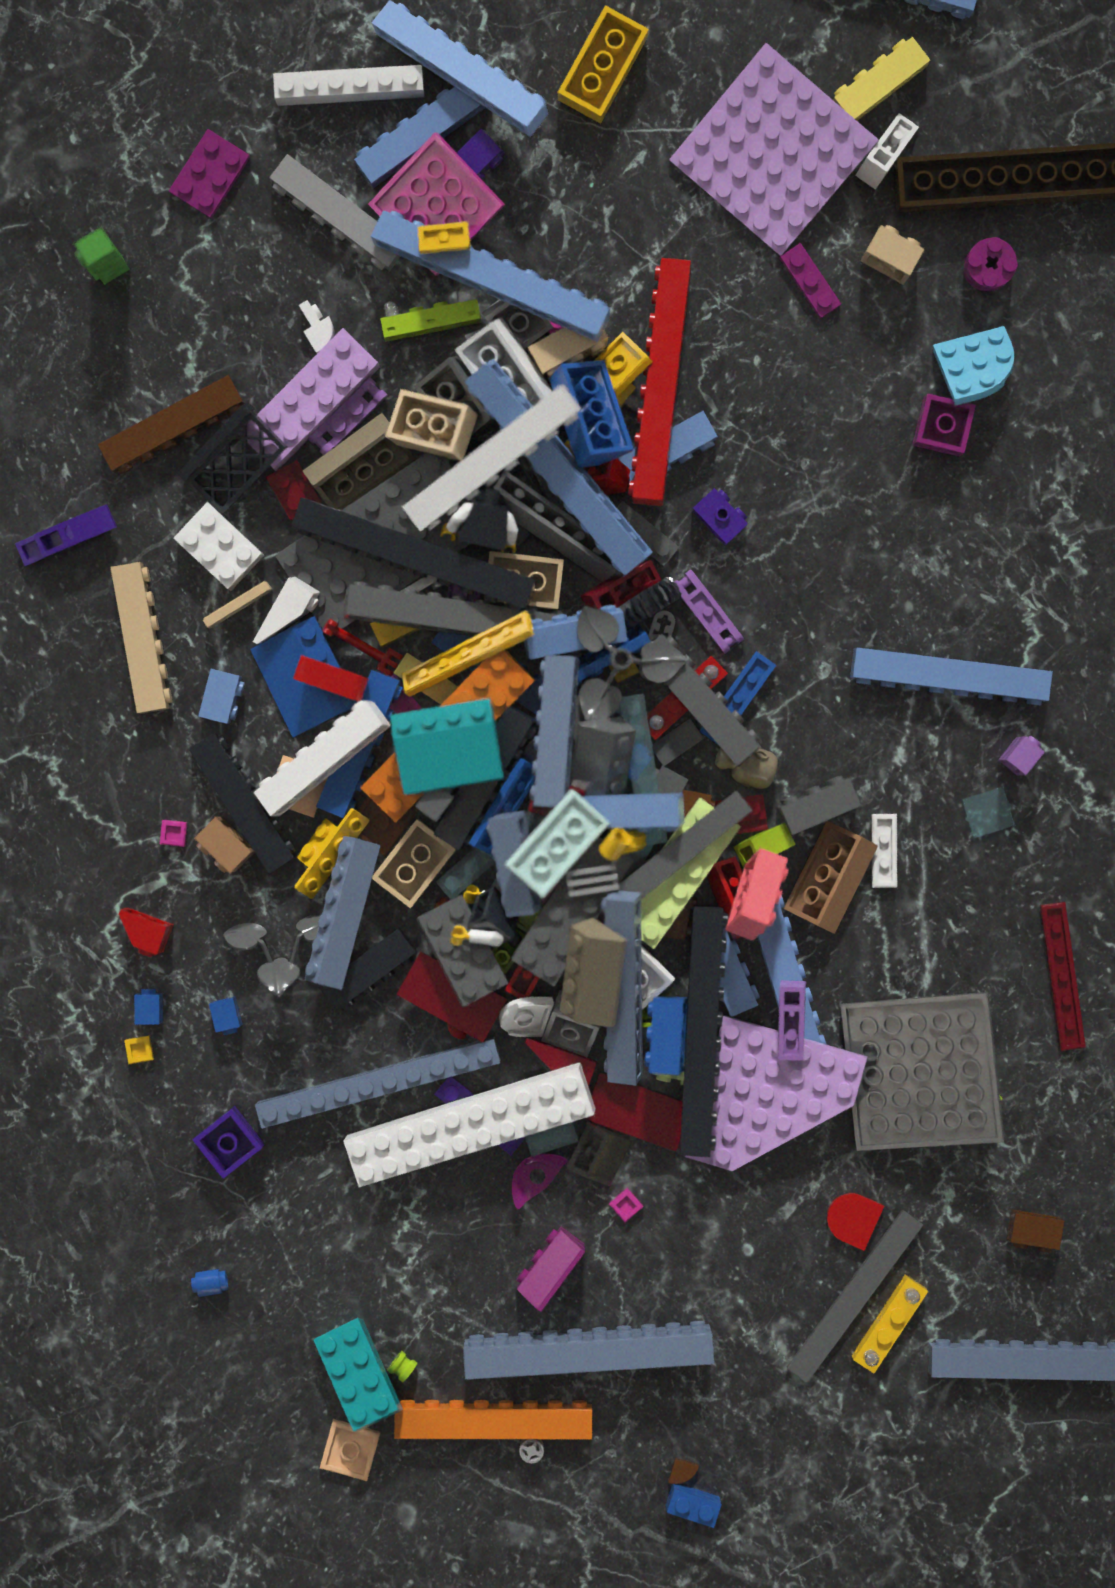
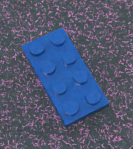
[577,625,651,687]

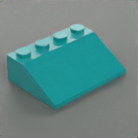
[390,698,504,795]

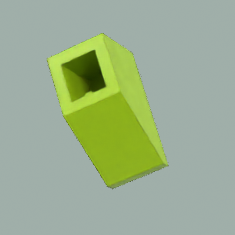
[733,822,796,868]

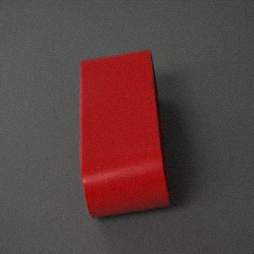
[293,655,369,702]

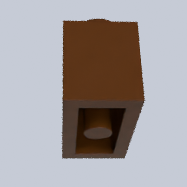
[1007,1209,1064,1253]

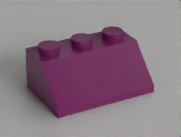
[516,1226,585,1312]

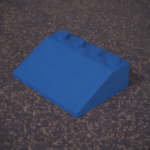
[250,616,358,738]

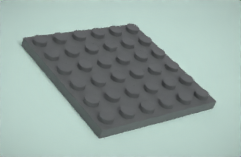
[840,992,1005,1151]

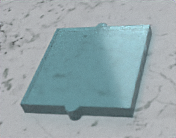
[962,787,1015,838]

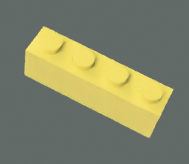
[833,37,930,121]

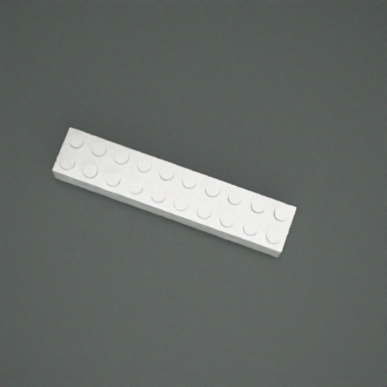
[344,1062,596,1187]

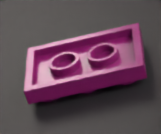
[169,129,250,219]

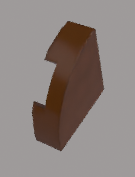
[668,1458,699,1484]

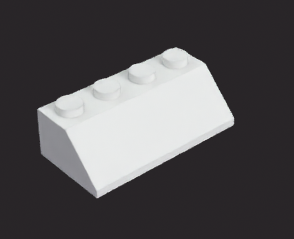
[455,317,553,406]

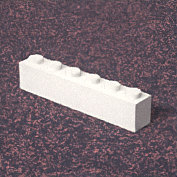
[273,65,424,106]
[254,701,391,817]

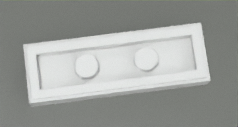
[871,814,897,888]

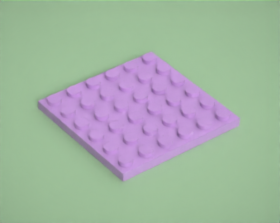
[669,43,879,256]

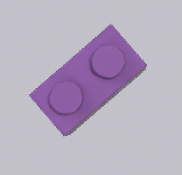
[998,736,1044,775]

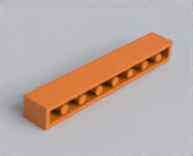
[394,1400,592,1439]

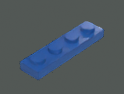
[699,651,776,745]
[469,757,536,855]

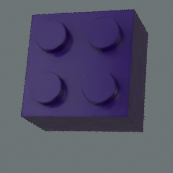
[193,1106,265,1178]

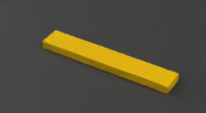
[401,611,534,697]

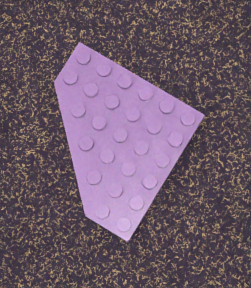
[685,1015,867,1171]

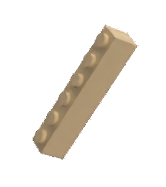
[111,562,172,714]

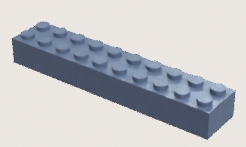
[463,1321,714,1379]

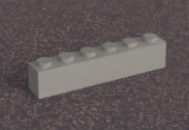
[269,154,401,271]

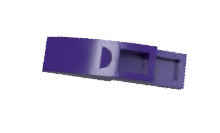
[15,504,117,566]

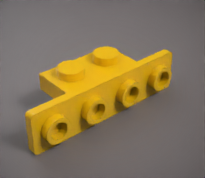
[294,808,369,899]

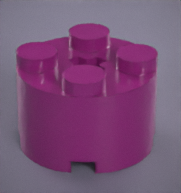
[964,237,1017,292]

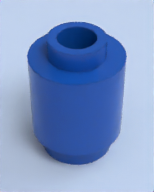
[191,1269,228,1297]

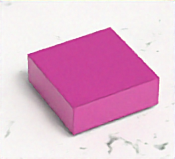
[160,820,188,847]
[609,1187,644,1223]

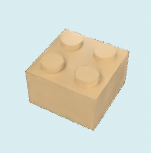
[861,225,924,284]

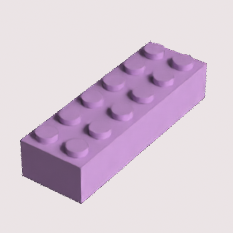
[239,328,380,471]

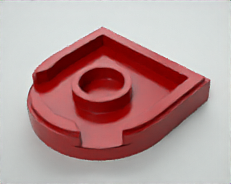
[826,1193,884,1251]

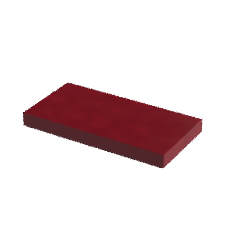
[396,951,507,1042]
[583,1072,682,1152]

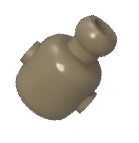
[715,747,778,789]

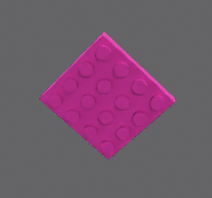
[368,132,505,276]

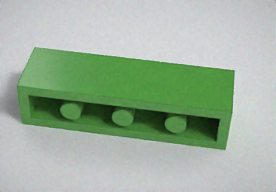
[75,228,130,284]

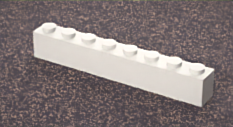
[402,385,581,531]

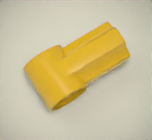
[599,828,647,861]

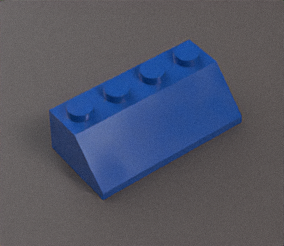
[549,360,634,468]

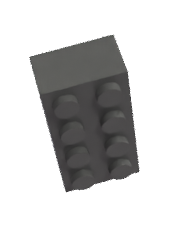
[416,895,508,1007]

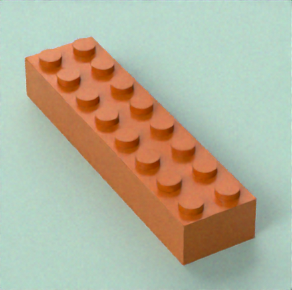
[360,650,536,822]

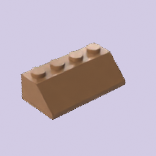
[783,821,878,934]

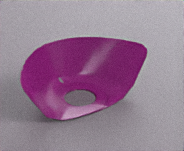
[512,1154,568,1209]

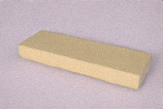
[203,581,273,629]

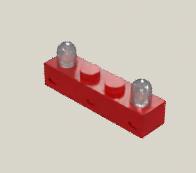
[638,655,728,740]

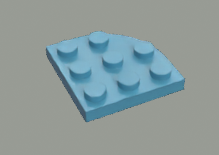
[933,326,1014,406]

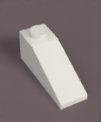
[855,113,919,190]
[253,577,320,644]

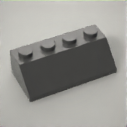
[570,716,636,796]

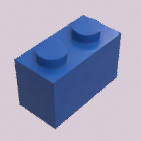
[666,1484,722,1528]

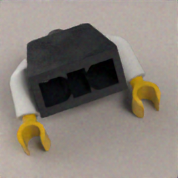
[441,488,518,553]
[450,885,522,948]

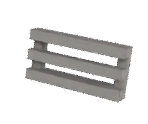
[566,864,619,897]

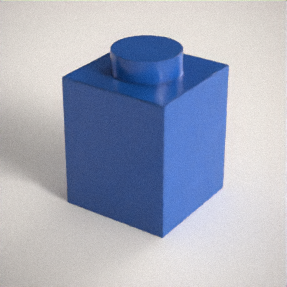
[134,988,163,1025]
[209,996,242,1035]

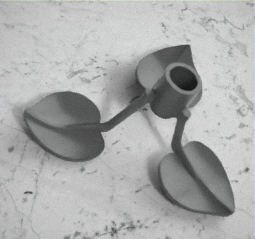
[577,606,686,721]
[223,915,320,997]

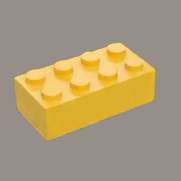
[558,5,649,124]

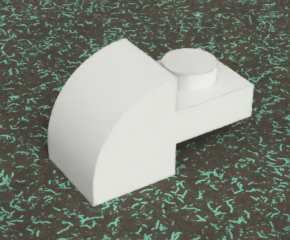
[299,300,334,353]

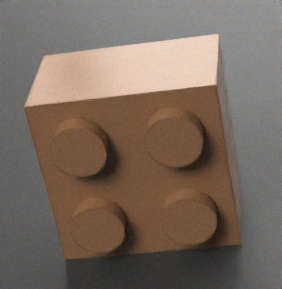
[195,816,255,873]

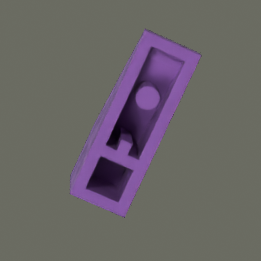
[778,980,806,1061]

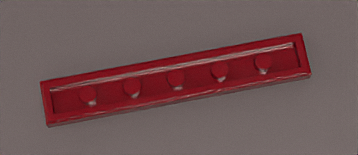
[1040,902,1086,1051]

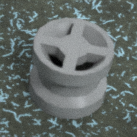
[519,1439,544,1464]

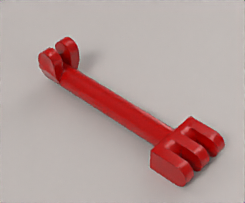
[322,619,403,676]

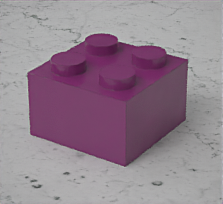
[912,394,976,457]

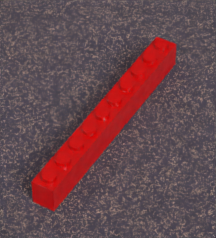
[628,258,691,506]

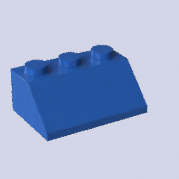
[645,997,688,1075]

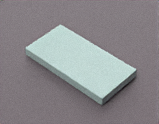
[504,789,610,898]

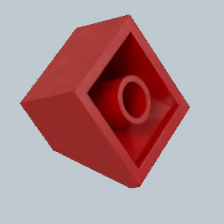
[118,907,174,957]

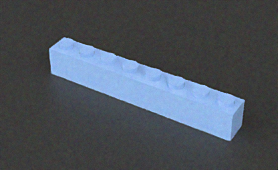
[372,0,548,137]

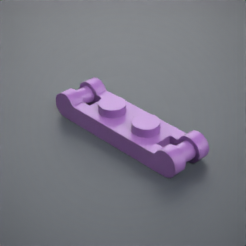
[308,377,388,455]
[674,569,744,654]

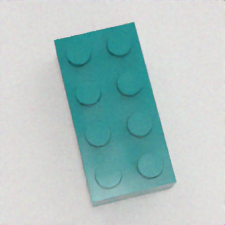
[313,1318,403,1432]

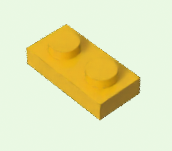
[418,222,470,254]

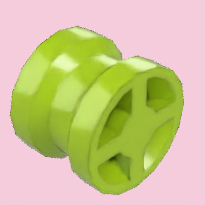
[387,1351,417,1383]

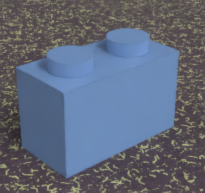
[198,669,245,724]

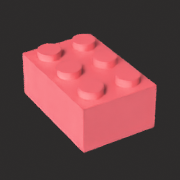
[725,848,788,941]

